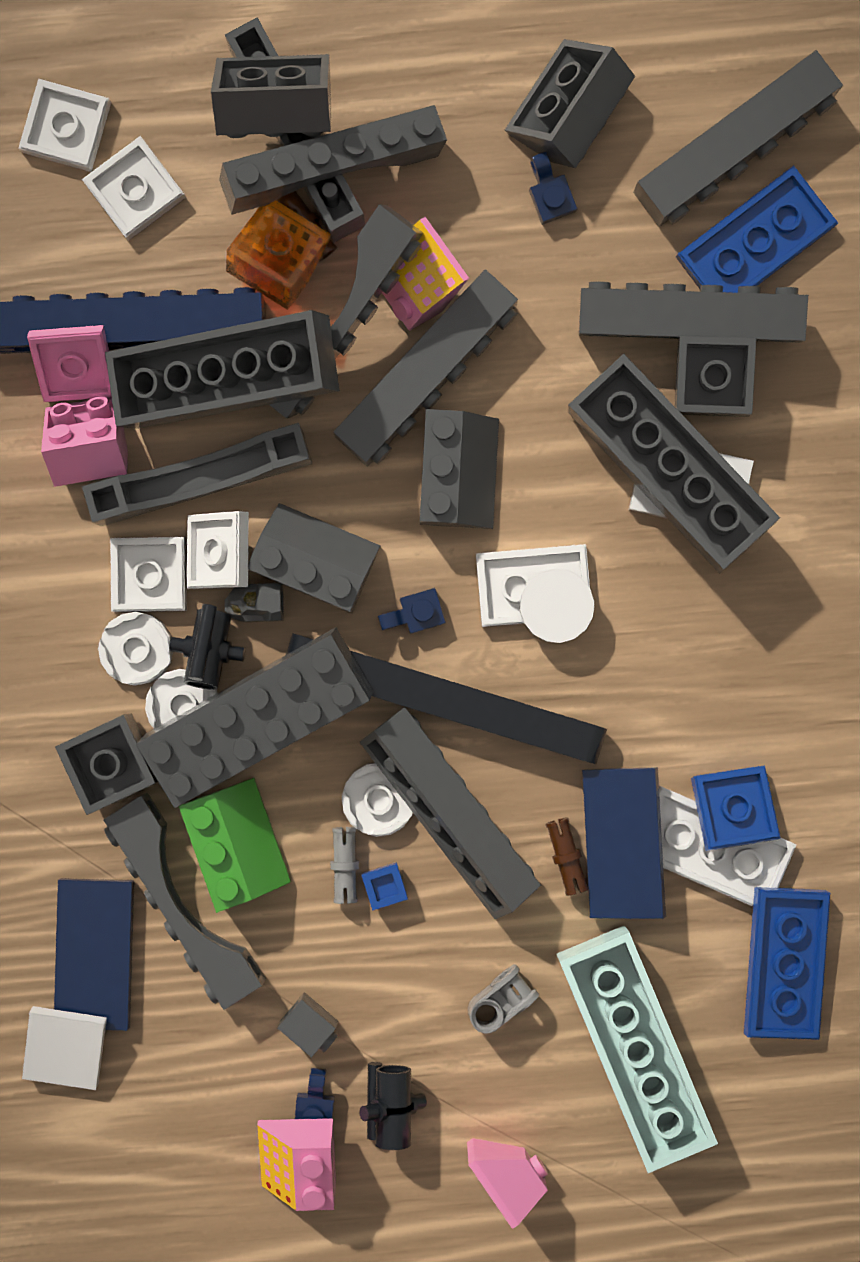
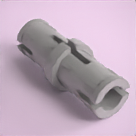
[330,827,359,904]

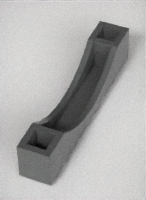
[219,105,447,215]
[269,204,423,418]
[82,423,312,526]
[103,793,266,1010]

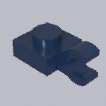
[529,152,577,225]
[378,588,446,634]
[295,1068,335,1119]

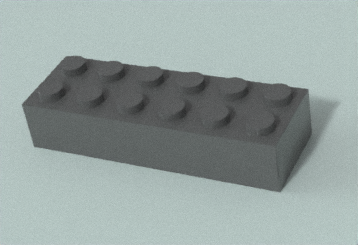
[105,310,340,429]
[568,354,780,574]
[136,627,374,808]

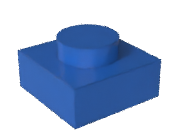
[361,862,408,911]

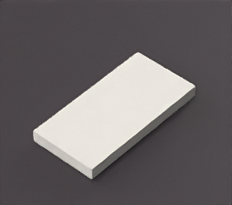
[659,786,797,906]

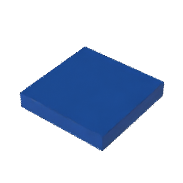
[691,765,780,851]

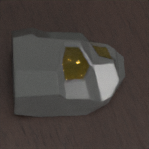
[225,583,284,622]

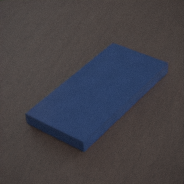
[582,767,666,919]
[54,878,134,1031]

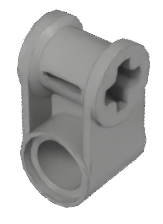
[468,965,539,1034]

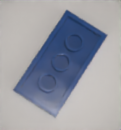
[676,165,838,293]
[744,887,831,1040]

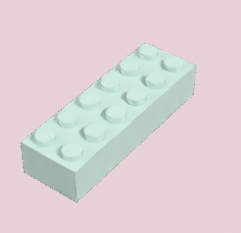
[556,925,718,1173]

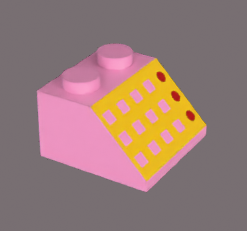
[382,217,469,331]
[257,1119,336,1211]

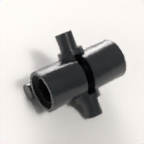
[169,604,246,690]
[359,1062,427,1150]

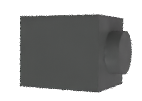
[277,992,338,1058]

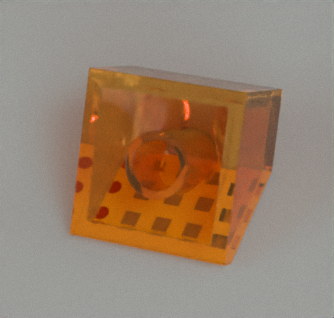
[226,200,331,310]

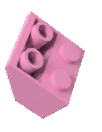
[41,396,128,487]

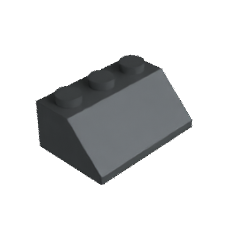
[505,39,635,168]
[211,54,331,138]
[420,409,499,529]
[248,503,381,613]

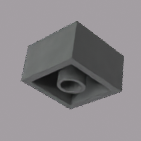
[675,336,756,417]
[55,713,158,815]

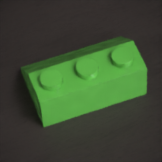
[179,778,291,913]

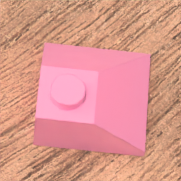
[467,1138,548,1229]

